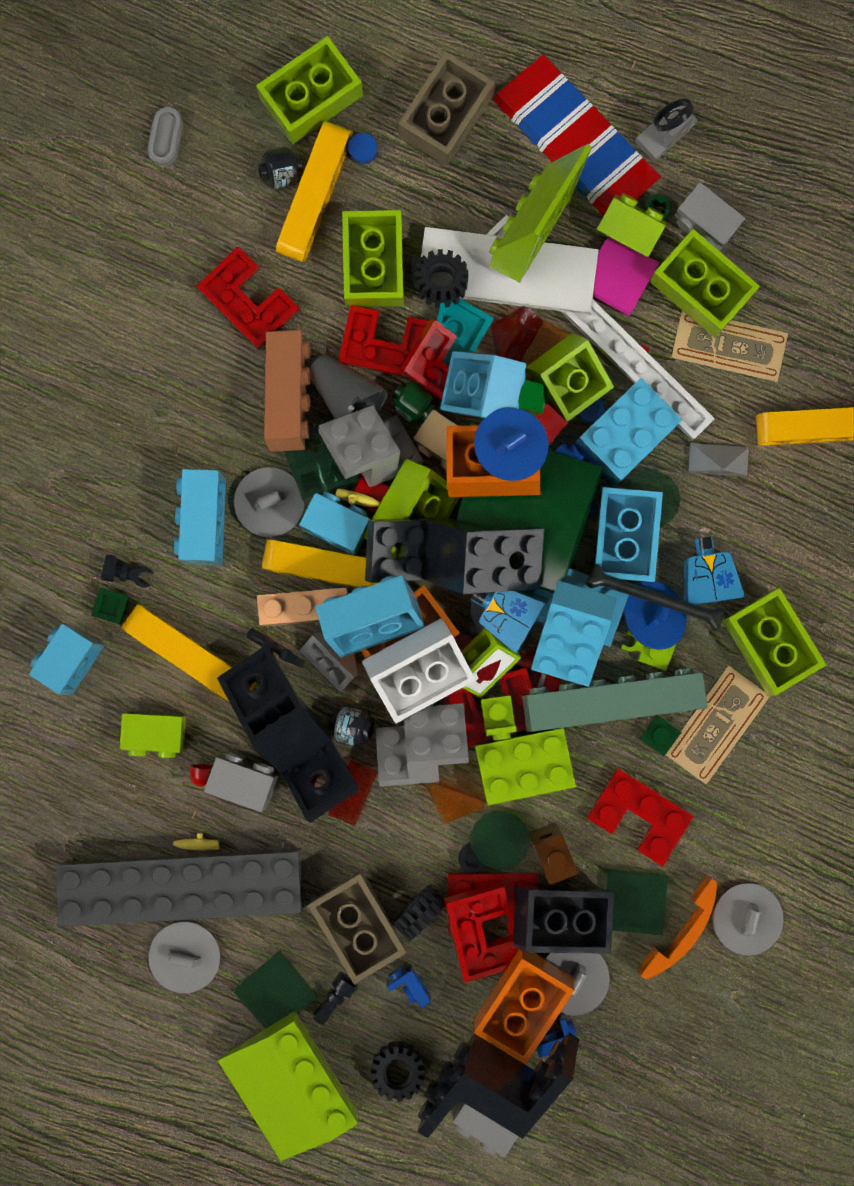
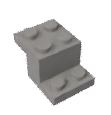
[319,405,424,487]
[376,704,469,787]

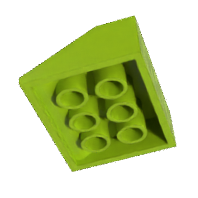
[489,144,592,283]
[217,1011,358,1161]

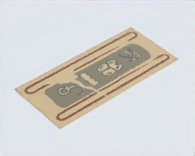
[671,310,788,382]
[666,666,770,784]

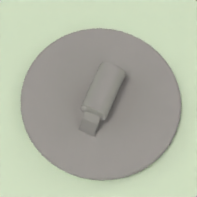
[234,467,304,537]
[713,883,784,955]
[149,921,220,993]
[545,953,610,1016]

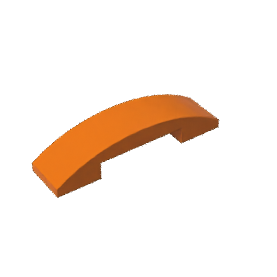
[637,875,717,980]

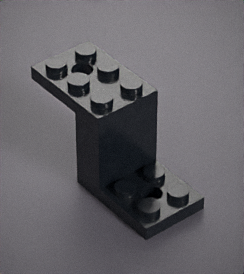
[365,517,544,594]
[217,645,361,823]
[417,1032,579,1139]

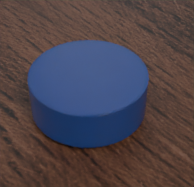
[348,133,377,164]
[576,398,605,424]

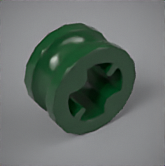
[643,194,671,221]

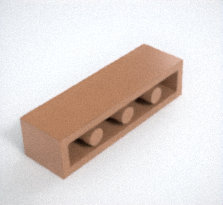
[264,330,311,452]

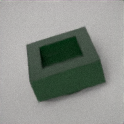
[91,588,130,625]
[639,715,682,756]

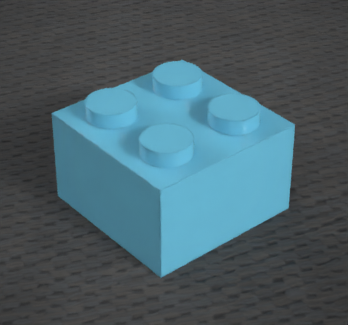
[299,492,370,556]
[29,624,105,695]

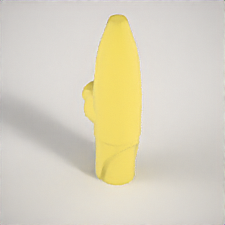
[335,488,380,507]
[173,833,220,851]

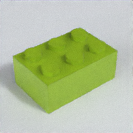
[256,36,363,145]
[342,210,404,308]
[649,229,760,338]
[362,459,460,558]
[722,588,827,696]
[474,728,576,806]

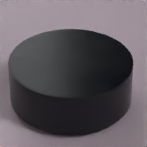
[458,842,488,873]

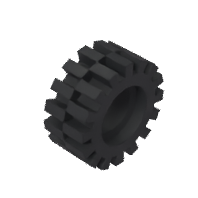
[415,249,469,308]
[392,885,445,941]
[371,1041,425,1102]

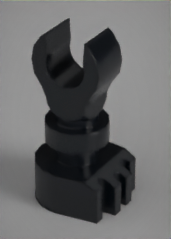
[101,554,154,588]
[313,971,358,1026]

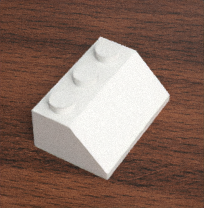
[362,618,476,724]

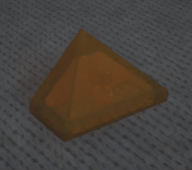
[427,782,486,824]

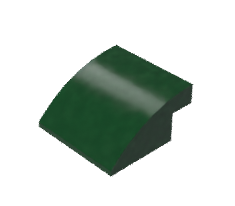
[456,450,602,593]

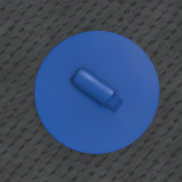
[474,408,548,481]
[624,581,686,650]

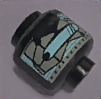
[258,147,303,189]
[328,705,375,747]

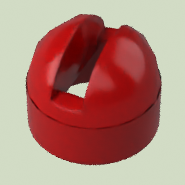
[189,764,213,787]

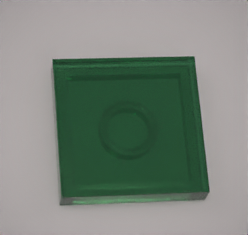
[606,869,668,936]
[233,950,318,1029]

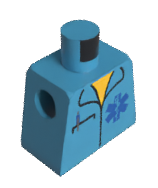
[683,537,745,605]
[471,590,549,653]

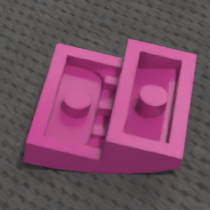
[593,236,659,316]

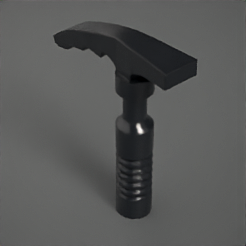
[247,628,306,668]

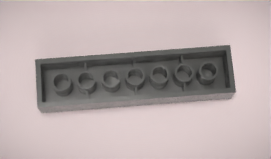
[56,848,304,927]

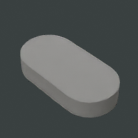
[147,107,184,166]

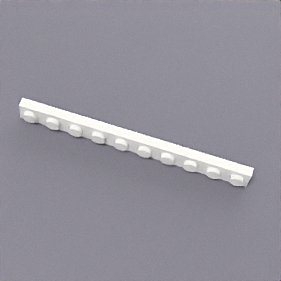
[486,215,715,441]

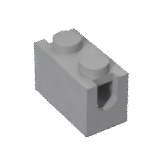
[673,182,746,251]

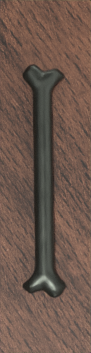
[586,564,726,632]

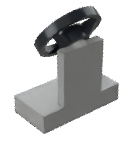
[635,99,698,163]

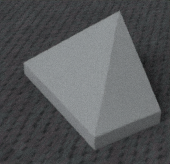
[688,443,749,477]
[299,633,357,692]

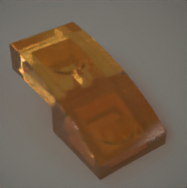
[520,320,570,382]

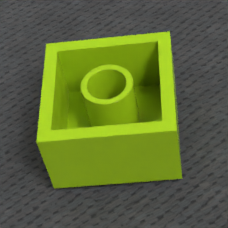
[526,333,614,422]

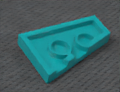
[437,298,494,366]

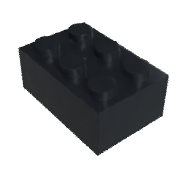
[513,885,614,954]

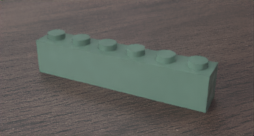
[522,668,708,732]

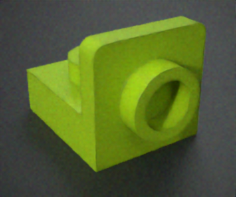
[481,695,517,741]

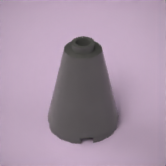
[308,355,388,419]

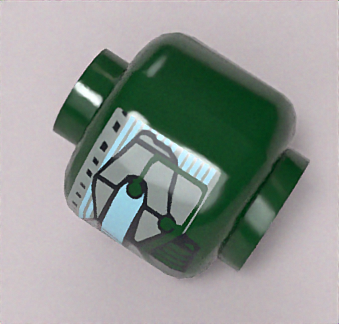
[392,380,437,424]

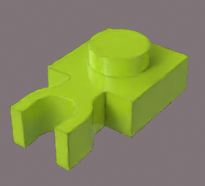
[619,630,676,672]

